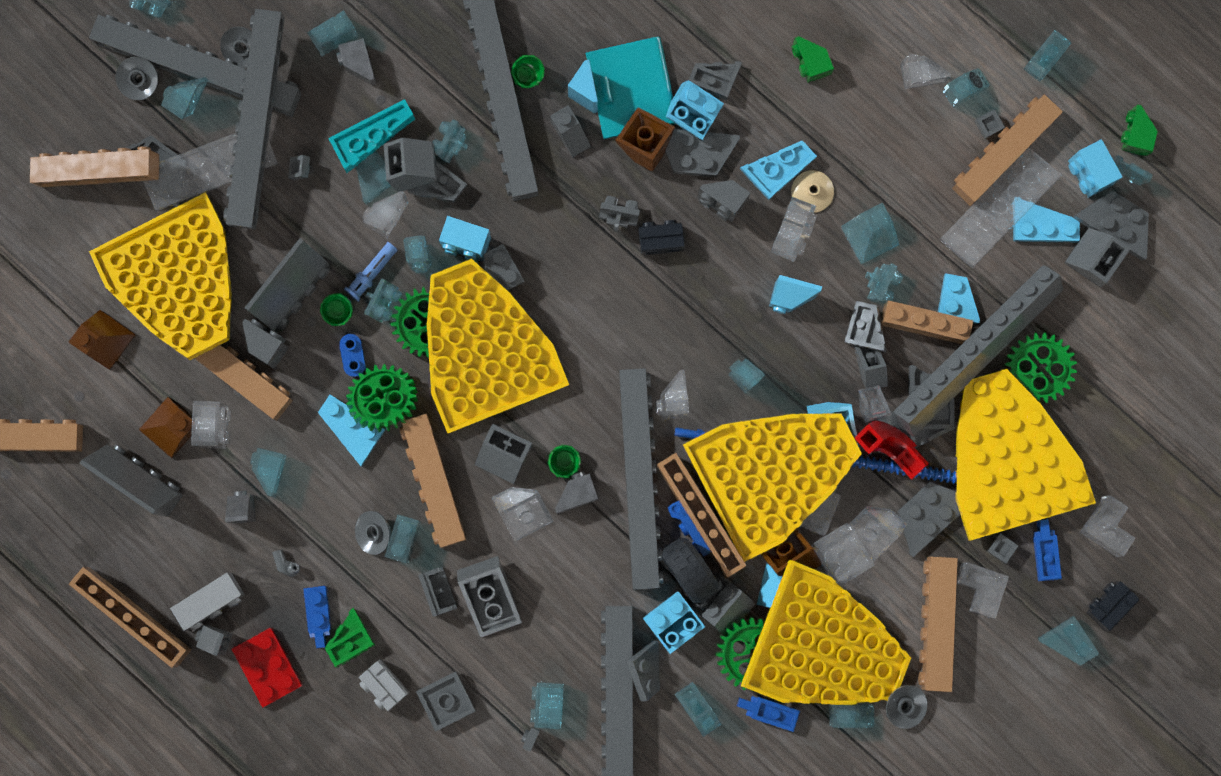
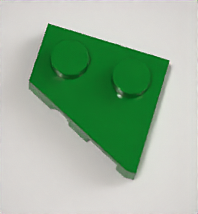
[325,608,375,668]

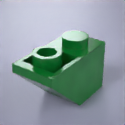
[791,36,834,83]
[1121,104,1158,156]

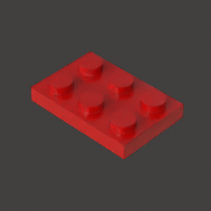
[231,627,303,708]

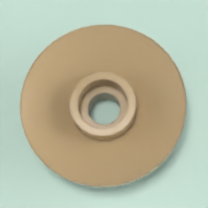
[791,170,834,213]

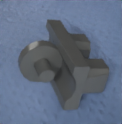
[599,196,640,232]

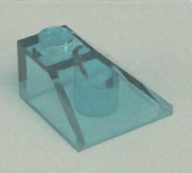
[841,203,899,264]

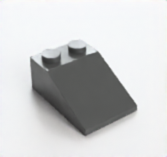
[457,556,522,638]

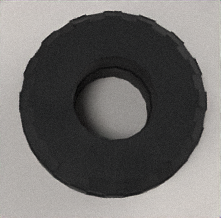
[661,538,719,604]

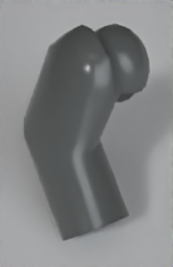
[272,549,300,577]

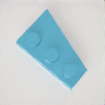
[1013,198,1080,242]
[318,395,385,467]

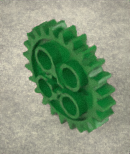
[391,287,429,358]
[1005,333,1077,403]
[346,364,418,432]
[716,618,763,690]

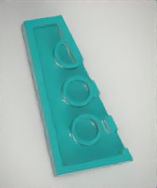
[328,99,415,173]

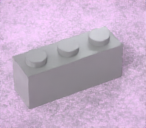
[170,572,245,632]

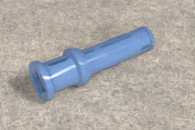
[344,242,398,302]

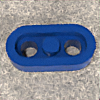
[340,334,366,378]

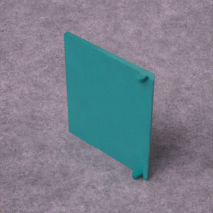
[585,37,676,139]

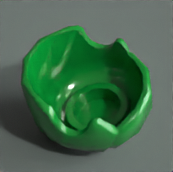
[511,55,545,89]
[320,293,353,326]
[548,444,581,478]

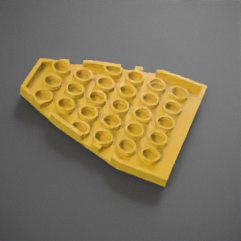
[89,192,232,360]
[427,259,569,433]
[955,369,1096,541]
[683,413,862,562]
[741,560,911,705]

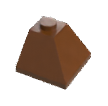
[616,107,675,172]
[68,310,136,370]
[139,397,201,458]
[761,529,822,576]

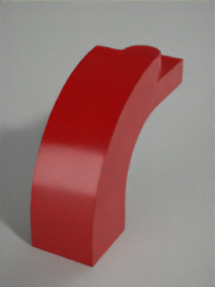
[855,421,929,480]

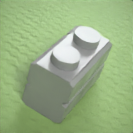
[359,659,410,711]

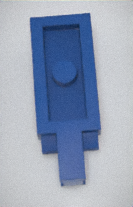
[667,501,710,557]
[1033,519,1062,581]
[303,586,331,648]
[737,696,800,732]

